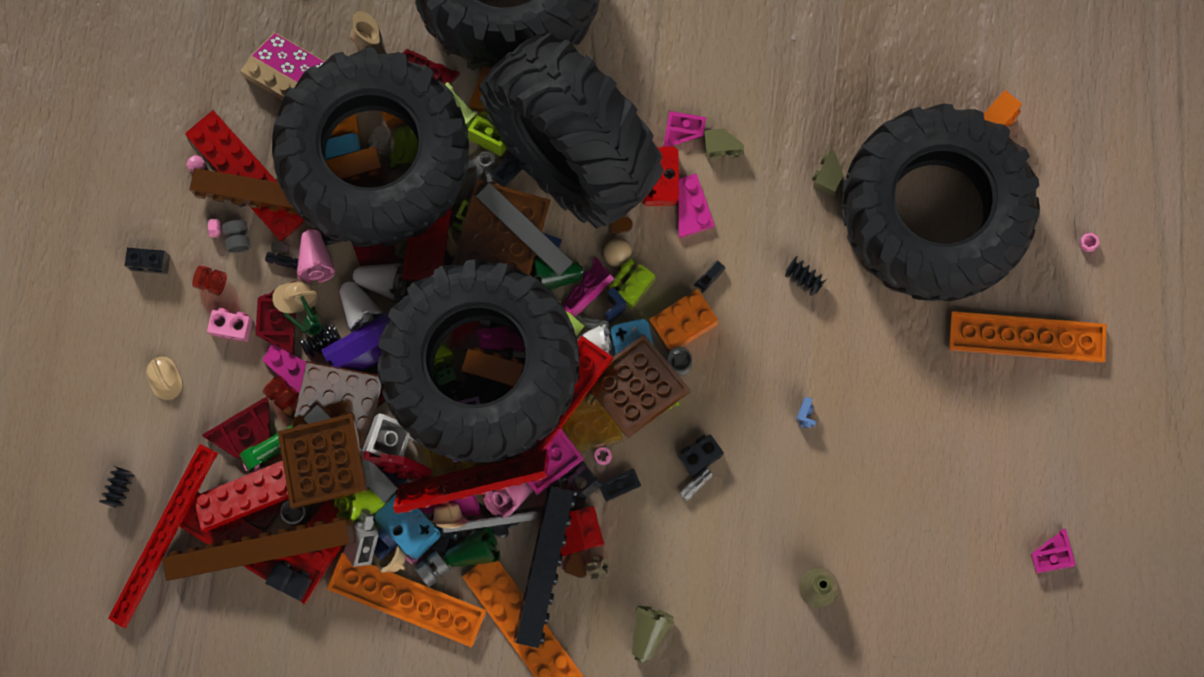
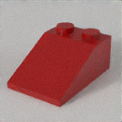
[299,500,344,571]
[539,506,605,557]

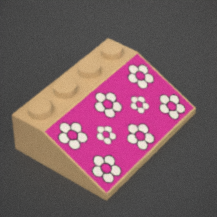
[241,32,325,100]

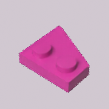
[663,111,706,147]
[1031,529,1076,574]

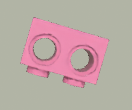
[207,308,253,342]

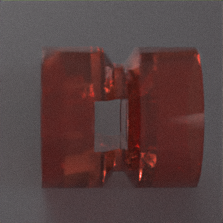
[192,264,227,296]
[263,375,299,411]

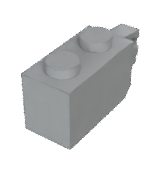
[344,510,378,567]

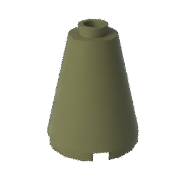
[799,568,839,607]
[632,605,674,663]

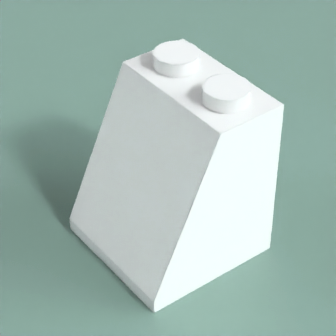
[363,413,410,457]

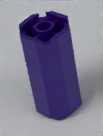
[322,312,391,372]

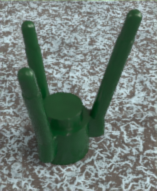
[282,296,323,335]

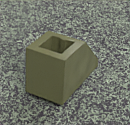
[704,129,744,159]
[812,150,843,197]

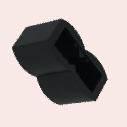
[265,561,313,602]

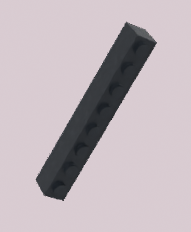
[513,486,576,648]

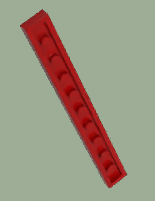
[108,444,218,628]

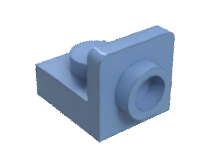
[796,397,817,429]

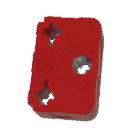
[642,146,679,206]

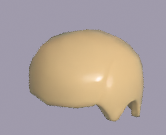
[603,238,633,267]

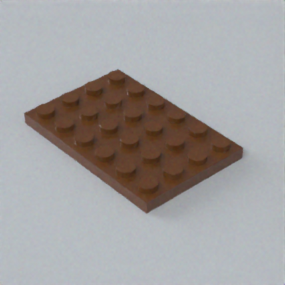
[452,179,551,275]

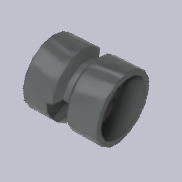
[222,220,251,253]
[667,347,693,377]
[280,500,310,527]
[414,550,451,587]

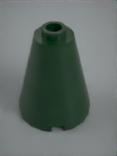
[530,256,584,290]
[443,526,500,567]

